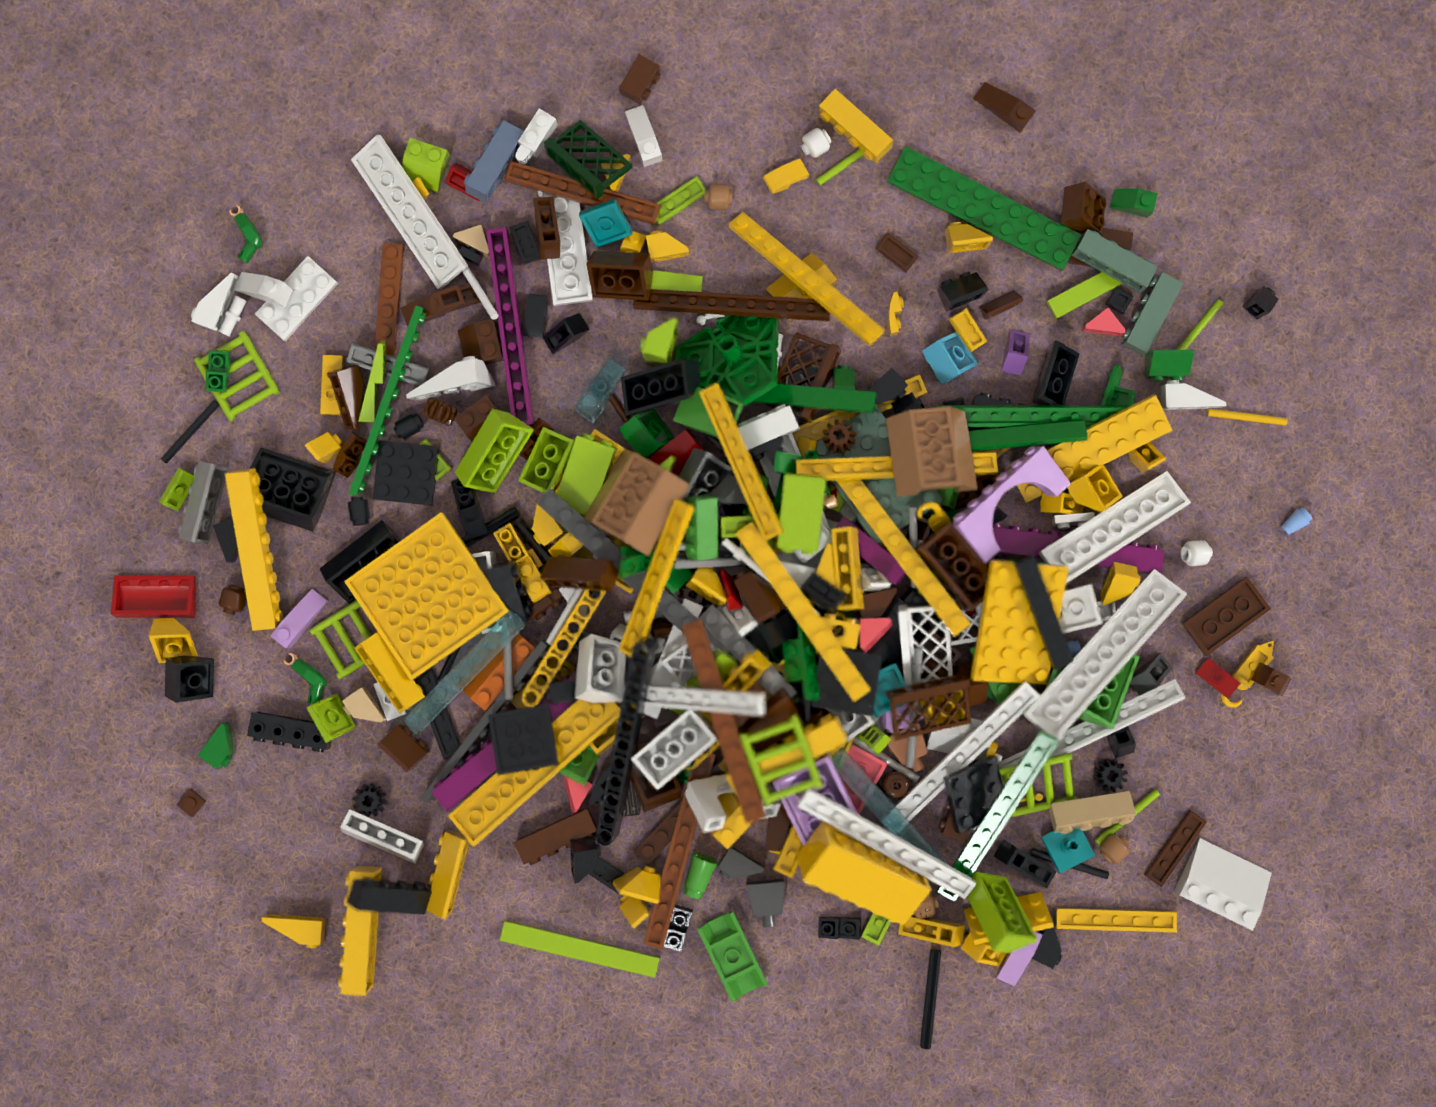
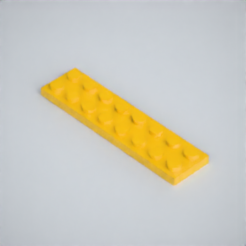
[1008,394,1172,503]

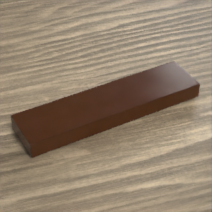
[1144,810,1207,887]

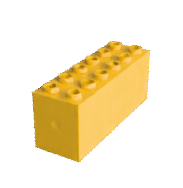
[797,821,931,925]

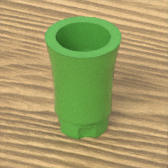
[683,852,719,899]

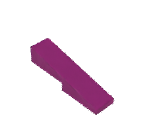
[835,517,906,585]

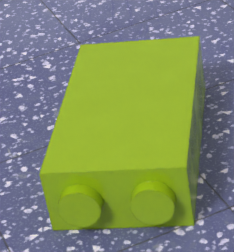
[557,433,617,515]
[777,473,826,555]

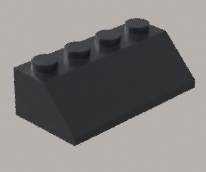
[621,358,701,416]
[319,520,400,604]
[853,597,930,670]

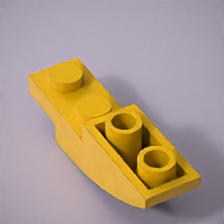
[493,523,551,603]

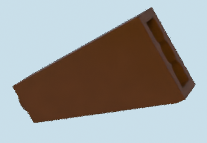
[738,687,805,754]

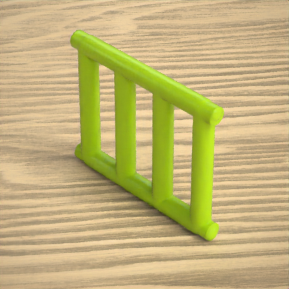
[194,331,280,422]
[309,600,372,679]
[739,715,823,807]
[999,753,1077,817]

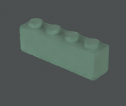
[1072,229,1158,293]
[1122,272,1183,356]

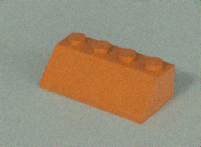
[458,625,536,711]

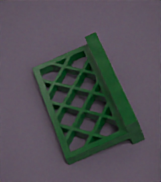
[544,120,633,199]

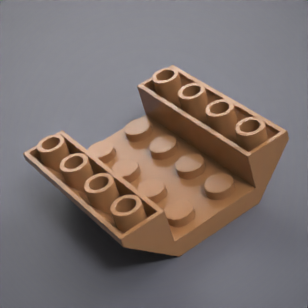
[886,407,977,497]
[584,449,690,556]

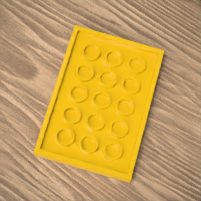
[970,560,1069,685]

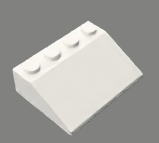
[1174,838,1272,930]

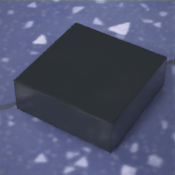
[1105,287,1134,314]

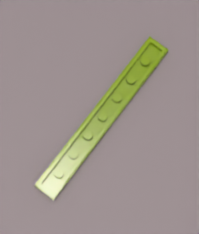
[500,920,660,978]

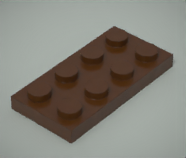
[1181,577,1271,656]

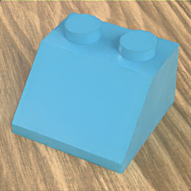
[922,332,979,385]

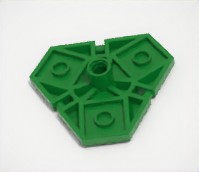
[675,315,779,406]

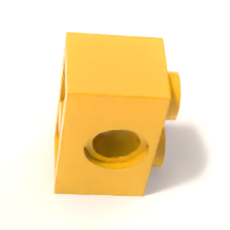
[820,614,860,649]

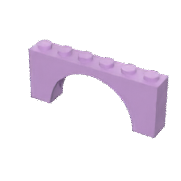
[952,446,1071,563]

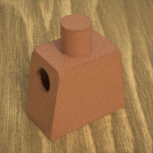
[887,723,928,772]

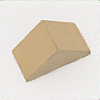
[453,225,490,258]

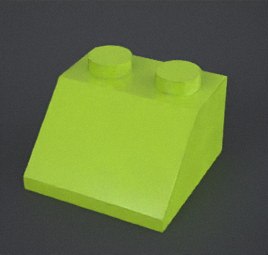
[402,138,451,193]

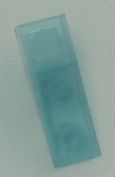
[575,359,626,423]

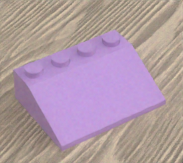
[772,752,858,846]

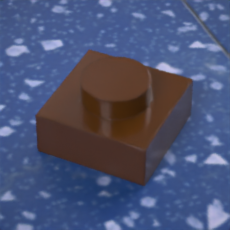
[177,789,206,817]

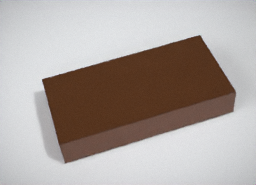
[875,233,919,273]

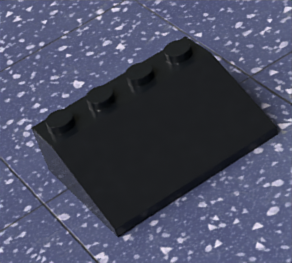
[249,447,335,532]

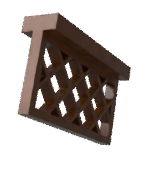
[766,332,841,423]
[886,674,971,740]

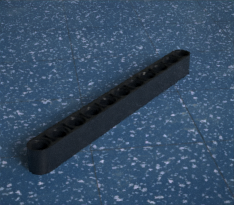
[596,637,656,846]

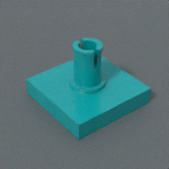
[579,199,633,248]
[873,663,909,717]
[1040,829,1095,873]

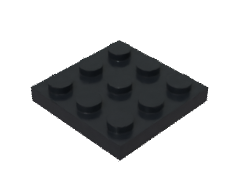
[372,440,439,506]
[812,649,882,716]
[488,704,559,776]
[943,755,1003,834]

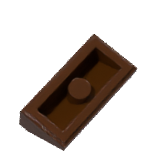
[979,291,1024,320]

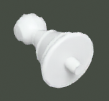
[696,314,724,325]

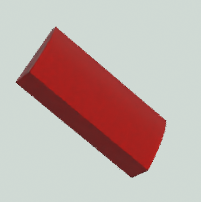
[647,429,704,477]
[111,575,196,618]

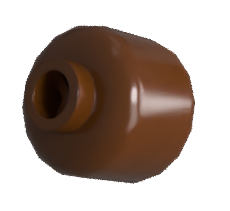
[218,584,247,615]
[882,771,909,798]

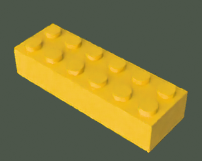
[726,713,848,797]
[338,866,382,996]

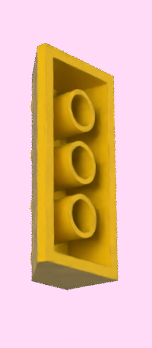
[426,829,469,920]

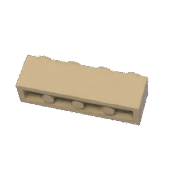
[1049,791,1136,834]

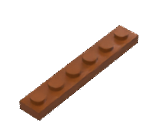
[374,243,404,356]

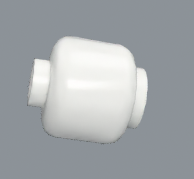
[801,128,831,158]
[1181,540,1213,567]

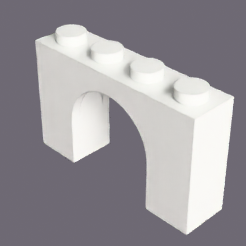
[685,774,781,833]

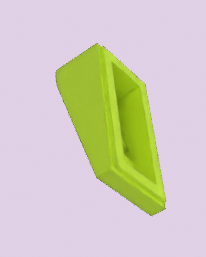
[856,724,892,755]

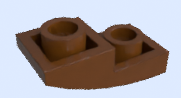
[519,418,554,460]
[333,432,367,478]

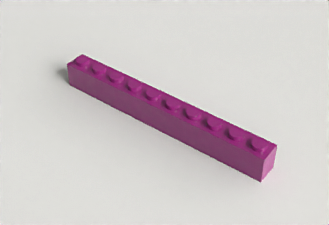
[486,227,534,427]
[992,524,1165,574]
[431,667,577,811]

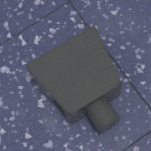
[746,879,785,927]

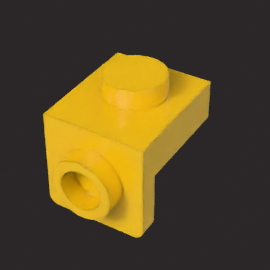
[620,231,647,253]

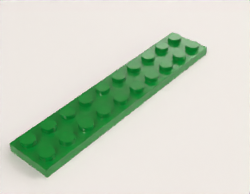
[887,146,1081,271]

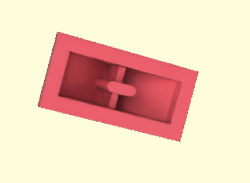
[1082,308,1126,336]
[860,618,893,653]
[563,775,593,814]

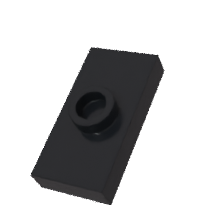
[509,221,540,265]
[589,856,625,894]

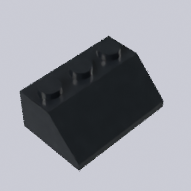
[1032,341,1080,405]

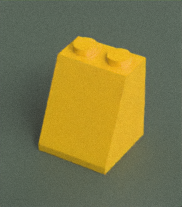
[710,793,753,849]

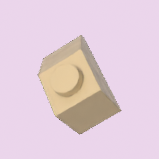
[342,687,386,722]

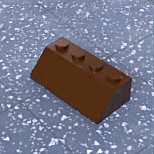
[914,522,989,611]

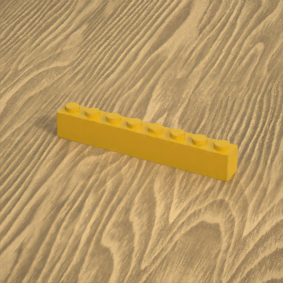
[225,468,283,631]

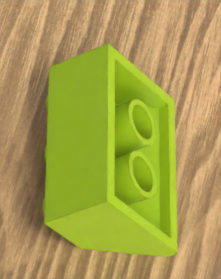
[518,427,575,494]

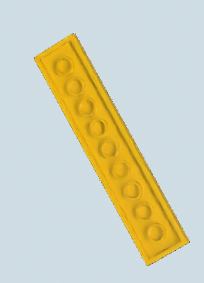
[448,699,621,847]

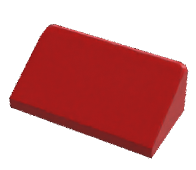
[445,163,480,201]
[720,569,743,611]

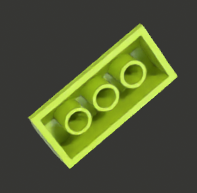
[640,318,679,367]
[454,409,534,493]
[967,872,1038,953]

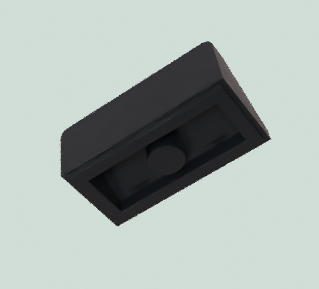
[801,572,846,615]

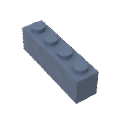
[464,120,524,203]

